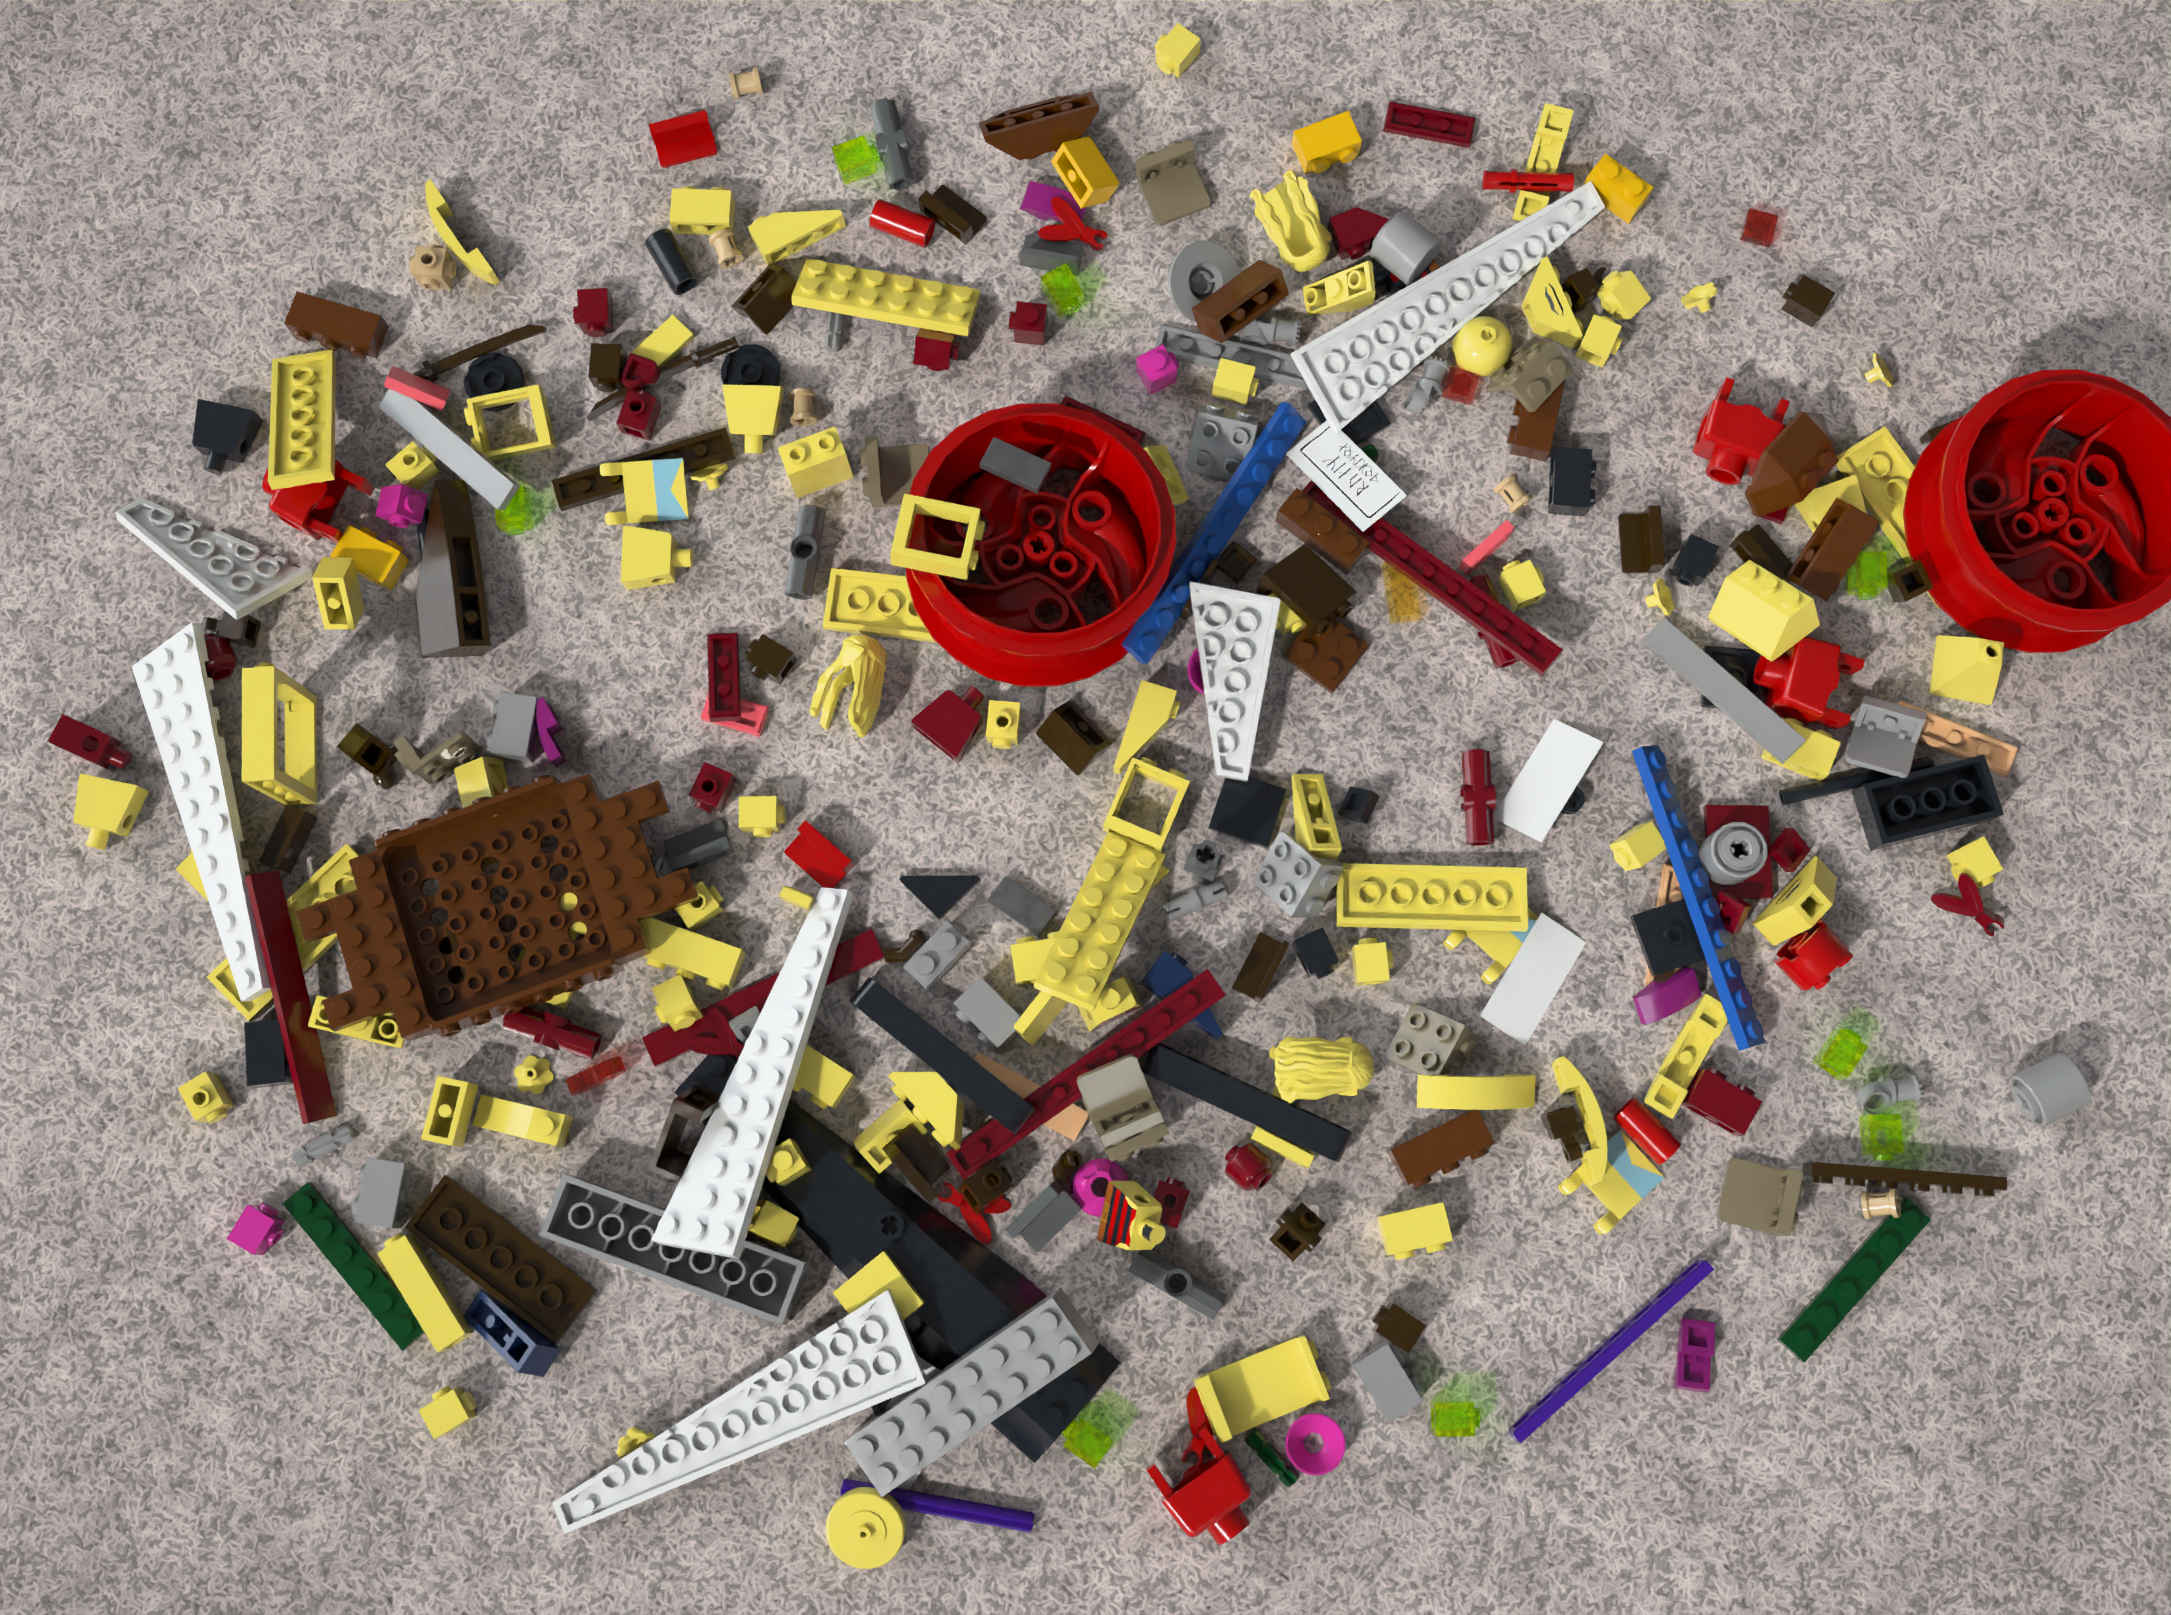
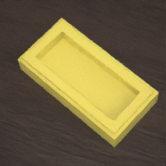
[631,315,695,368]

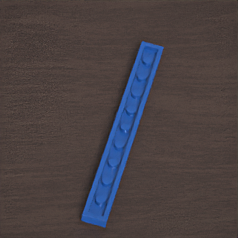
[1122,402,1306,664]
[1632,745,1766,1051]

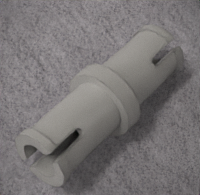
[1162,879,1228,923]

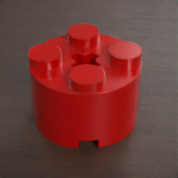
[1773,919,1853,991]

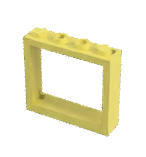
[242,662,317,806]

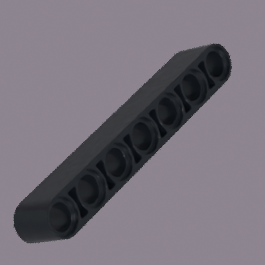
[849,977,1036,1135]
[1140,1043,1352,1162]

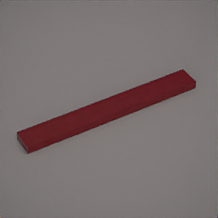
[245,870,337,1124]
[642,929,885,1067]

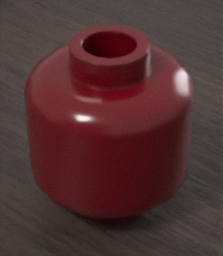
[204,634,238,681]
[1225,1143,1273,1191]

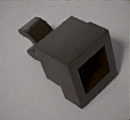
[1561,267,1606,313]
[202,611,261,648]
[1540,1106,1583,1162]

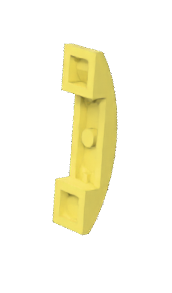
[1512,103,1574,222]
[425,179,500,285]
[1644,994,1728,1119]
[1552,1056,1608,1187]
[1417,1074,1536,1110]

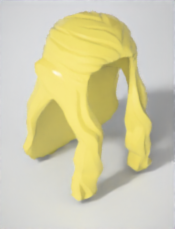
[1249,169,1332,272]
[809,634,887,737]
[1269,1036,1374,1103]

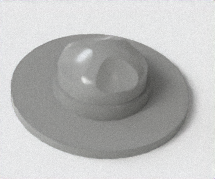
[1168,241,1240,322]

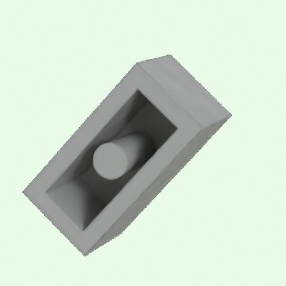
[487,692,539,763]
[903,920,971,992]
[953,976,1021,1050]
[352,1158,414,1228]
[1351,1343,1423,1422]

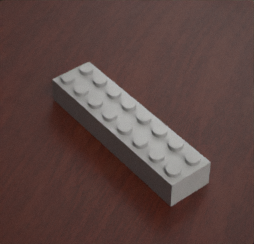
[539,1174,810,1325]
[844,1287,1099,1497]

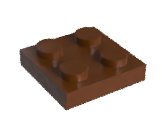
[1283,620,1369,694]

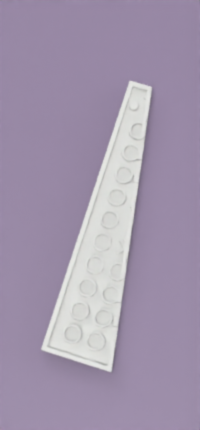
[1290,181,1605,434]
[132,623,271,1002]
[651,887,853,1259]
[553,1289,928,1534]

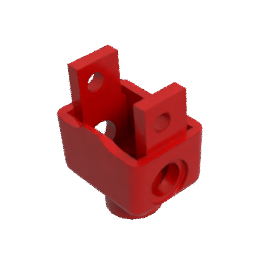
[1693,377,1790,485]
[262,460,375,543]
[1753,636,1865,730]
[1146,1425,1251,1546]

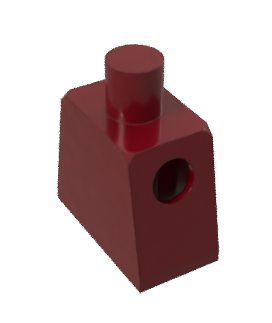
[911,686,985,764]
[47,714,132,769]

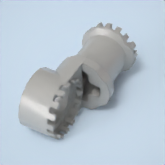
[1240,315,1302,346]
[1404,356,1451,416]
[1856,1074,1924,1115]

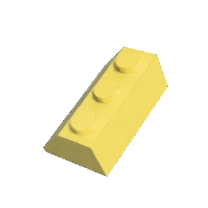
[1708,560,1820,662]

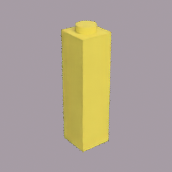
[377,1233,473,1353]

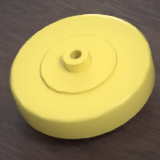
[826,1487,906,1569]

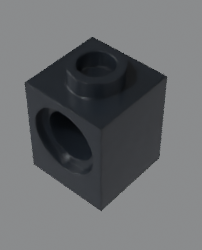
[1670,534,1719,587]
[1292,927,1339,980]

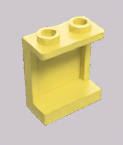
[778,427,853,498]

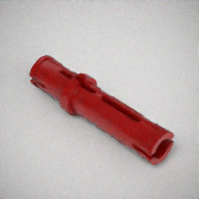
[1482,169,1574,193]

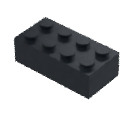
[1852,754,2004,851]

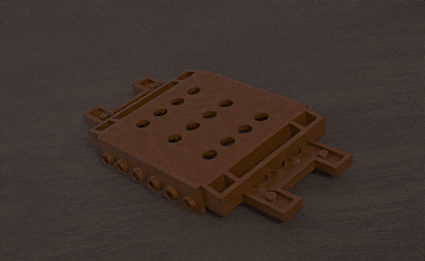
[296,774,699,1041]

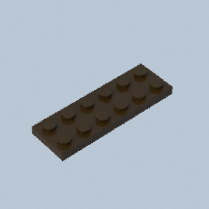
[404,1175,598,1344]

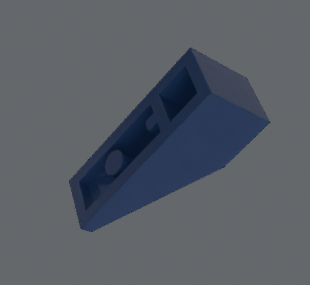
[1141,951,1222,1041]
[463,1290,562,1377]

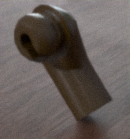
[373,743,398,790]
[885,929,927,963]
[1052,1150,1082,1194]

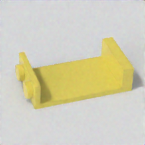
[1193,1336,1331,1444]

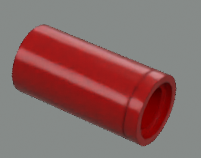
[869,199,936,248]
[1612,1097,1682,1165]

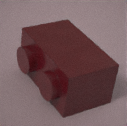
[1681,1068,1762,1137]

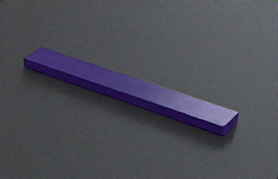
[1508,1260,1714,1443]

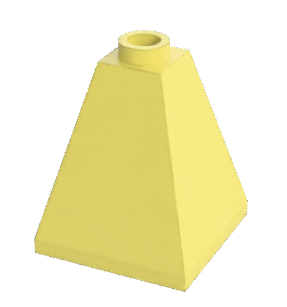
[1929,635,2004,705]

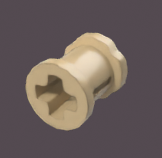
[729,67,763,99]
[708,229,744,269]
[788,388,817,426]
[1493,473,1533,514]
[1861,1188,1901,1219]

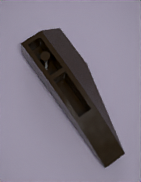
[415,480,491,658]

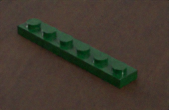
[282,1182,425,1351]
[1777,1197,1931,1363]

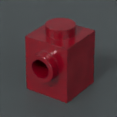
[573,288,614,337]
[1009,301,1048,346]
[913,328,960,371]
[616,390,661,441]
[688,762,737,814]
[1153,1177,1190,1229]

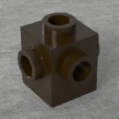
[1269,1202,1326,1262]

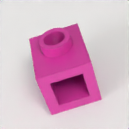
[1136,344,1179,395]
[375,484,428,528]
[227,1202,285,1255]

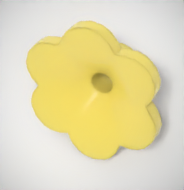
[1681,282,1718,313]
[1865,352,1894,388]
[690,464,728,490]
[1645,578,1675,616]
[514,1055,554,1095]
[617,1427,656,1458]

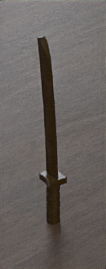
[388,324,547,390]
[587,337,739,421]

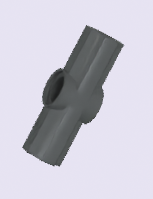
[870,98,914,191]
[785,504,826,600]
[1184,840,1224,884]
[1128,1250,1227,1320]

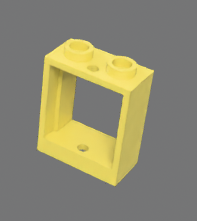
[464,384,557,461]
[890,494,985,580]
[1103,757,1190,852]

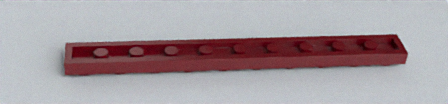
[1302,480,1563,677]
[946,969,1226,1180]

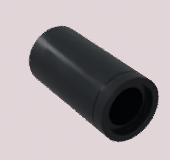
[645,229,700,295]

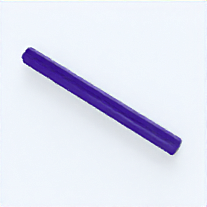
[840,1479,1035,1532]

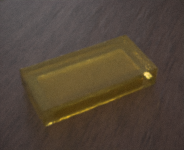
[1382,562,1421,624]

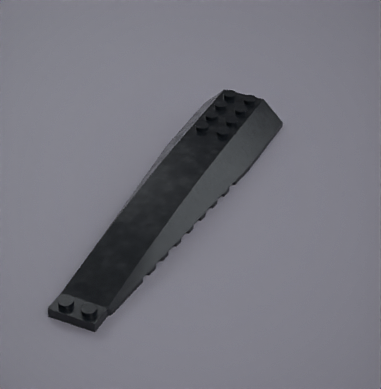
[674,1055,1120,1463]

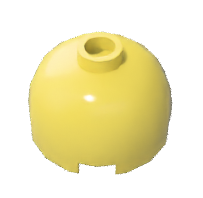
[1452,316,1512,377]

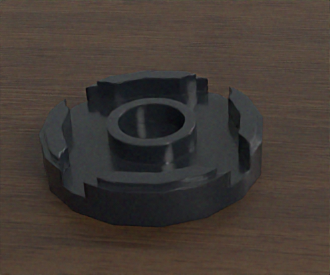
[721,344,781,386]
[464,352,525,412]

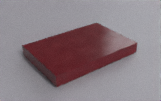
[1703,805,1773,899]

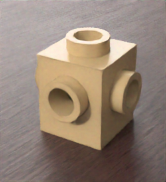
[410,244,456,290]

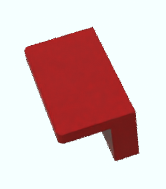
[648,110,718,168]
[784,820,854,888]

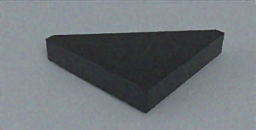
[899,875,981,920]

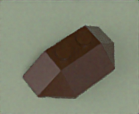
[978,92,1099,160]
[1745,411,1838,517]

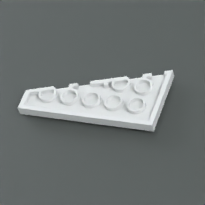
[116,498,312,620]
[1189,581,1281,782]

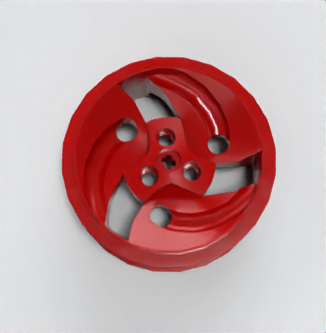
[1903,369,2171,653]
[906,403,1176,687]

